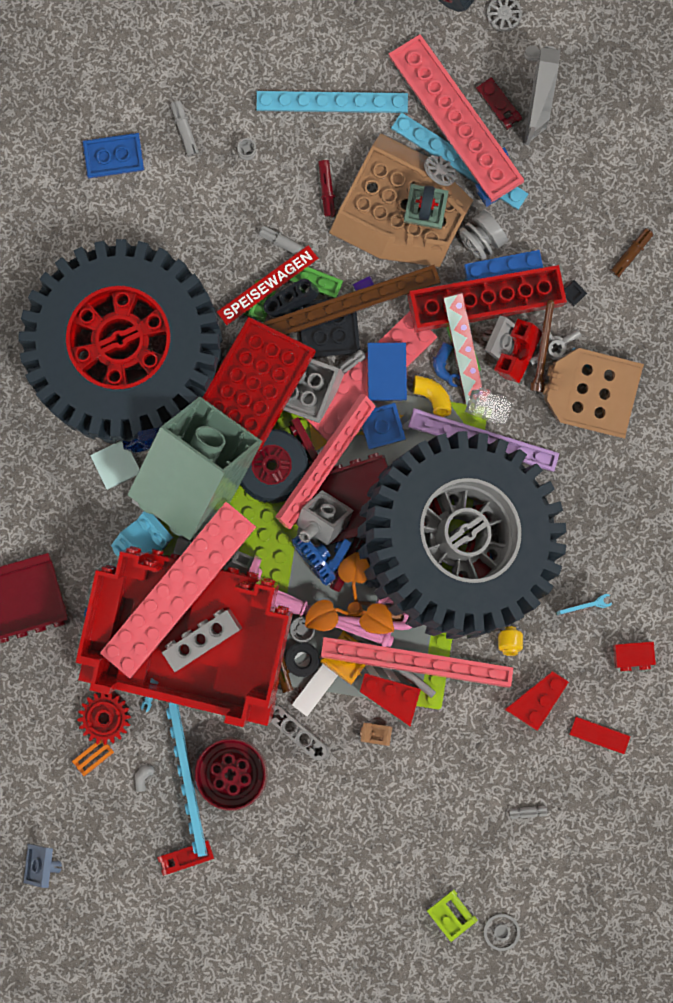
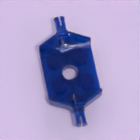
[122,427,160,453]

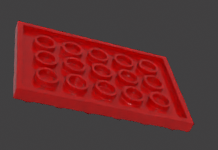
[203,317,316,452]

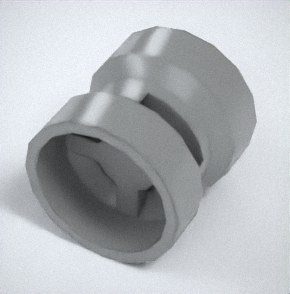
[237,138,257,161]

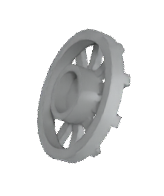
[487,0,522,31]
[424,155,457,186]
[484,914,520,951]

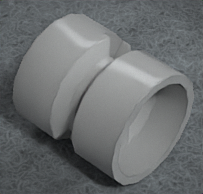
[290,617,315,643]

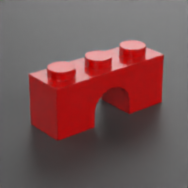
[494,319,542,383]

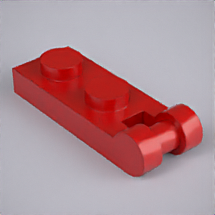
[157,840,215,876]

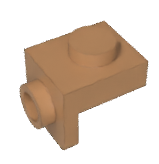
[360,723,392,746]

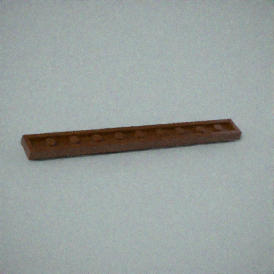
[262,264,441,336]

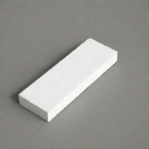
[292,664,338,716]

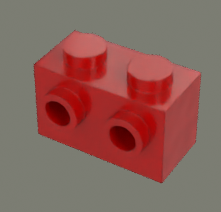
[613,642,656,672]

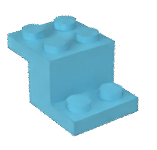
[111,512,173,556]

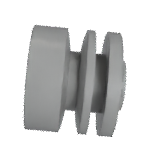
[458,210,508,261]

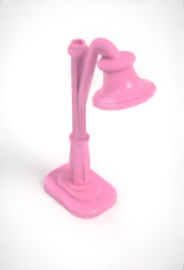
[249,555,412,647]

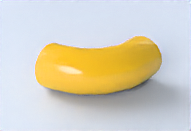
[412,375,452,417]

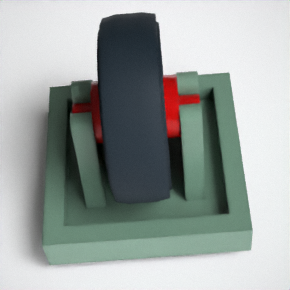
[404,184,449,229]

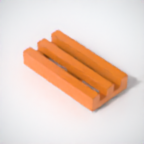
[72,740,114,776]

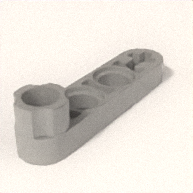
[271,705,330,761]

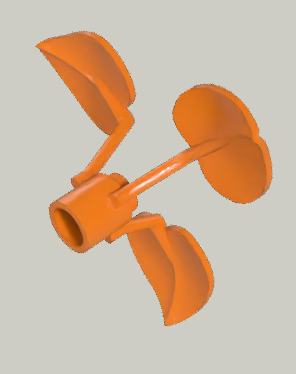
[305,552,394,634]

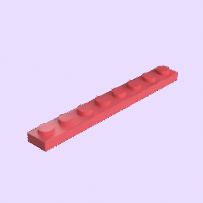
[275,394,376,529]

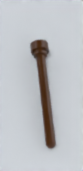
[530,300,554,392]

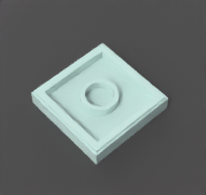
[90,440,140,490]

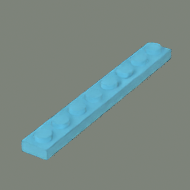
[257,91,408,113]
[391,112,528,210]
[166,703,207,857]

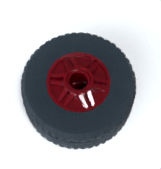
[240,429,309,504]

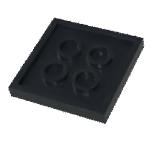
[299,298,360,358]

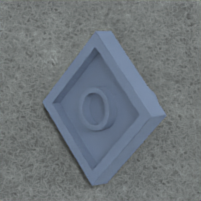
[23,844,62,888]

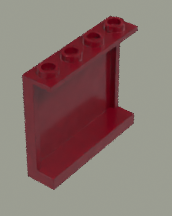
[317,452,388,544]
[0,553,69,644]

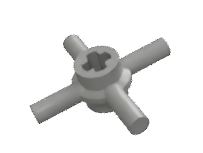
[530,321,581,365]

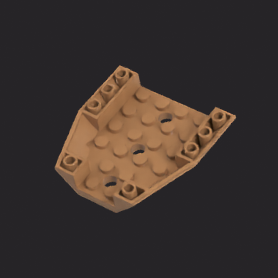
[329,133,474,267]

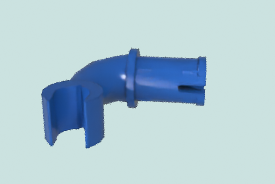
[433,343,460,387]

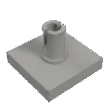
[483,316,515,360]

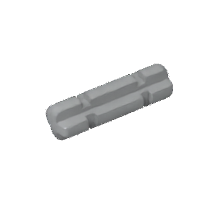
[336,350,366,374]
[509,806,547,819]

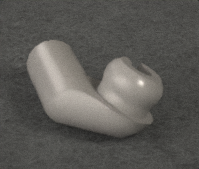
[135,765,154,792]

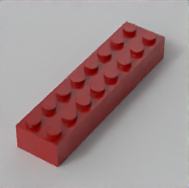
[407,265,567,333]

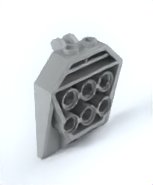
[524,45,560,145]

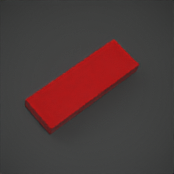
[569,717,631,754]

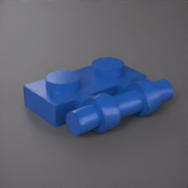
[327,539,352,572]

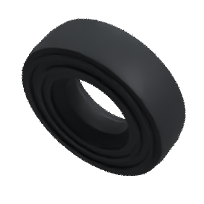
[285,642,320,677]

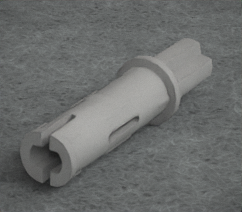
[170,101,199,157]
[259,226,305,254]

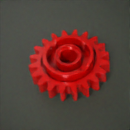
[77,693,132,745]

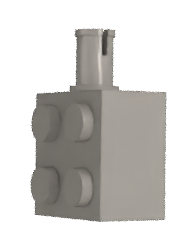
[296,490,354,545]

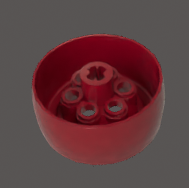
[194,737,268,811]

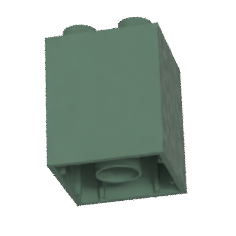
[128,397,262,540]

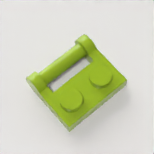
[426,889,478,942]

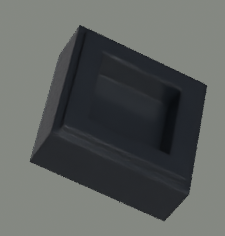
[564,280,587,307]

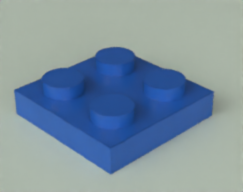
[362,403,406,450]

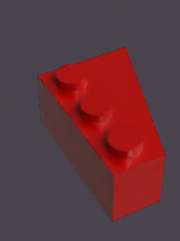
[504,671,569,731]
[360,673,421,727]

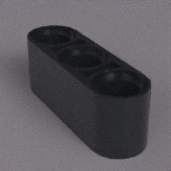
[264,278,319,318]

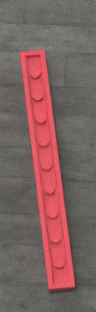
[320,637,513,688]

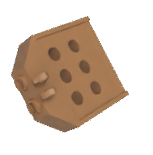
[542,348,644,439]

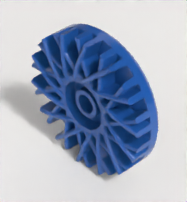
[291,534,336,586]

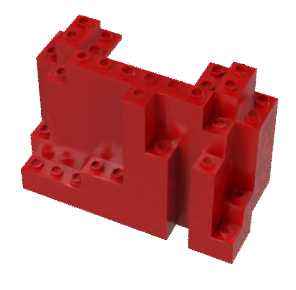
[75,546,293,727]

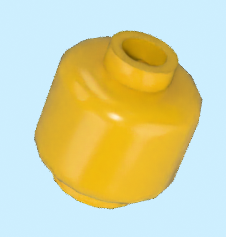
[498,626,523,656]

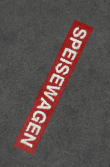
[217,245,319,325]

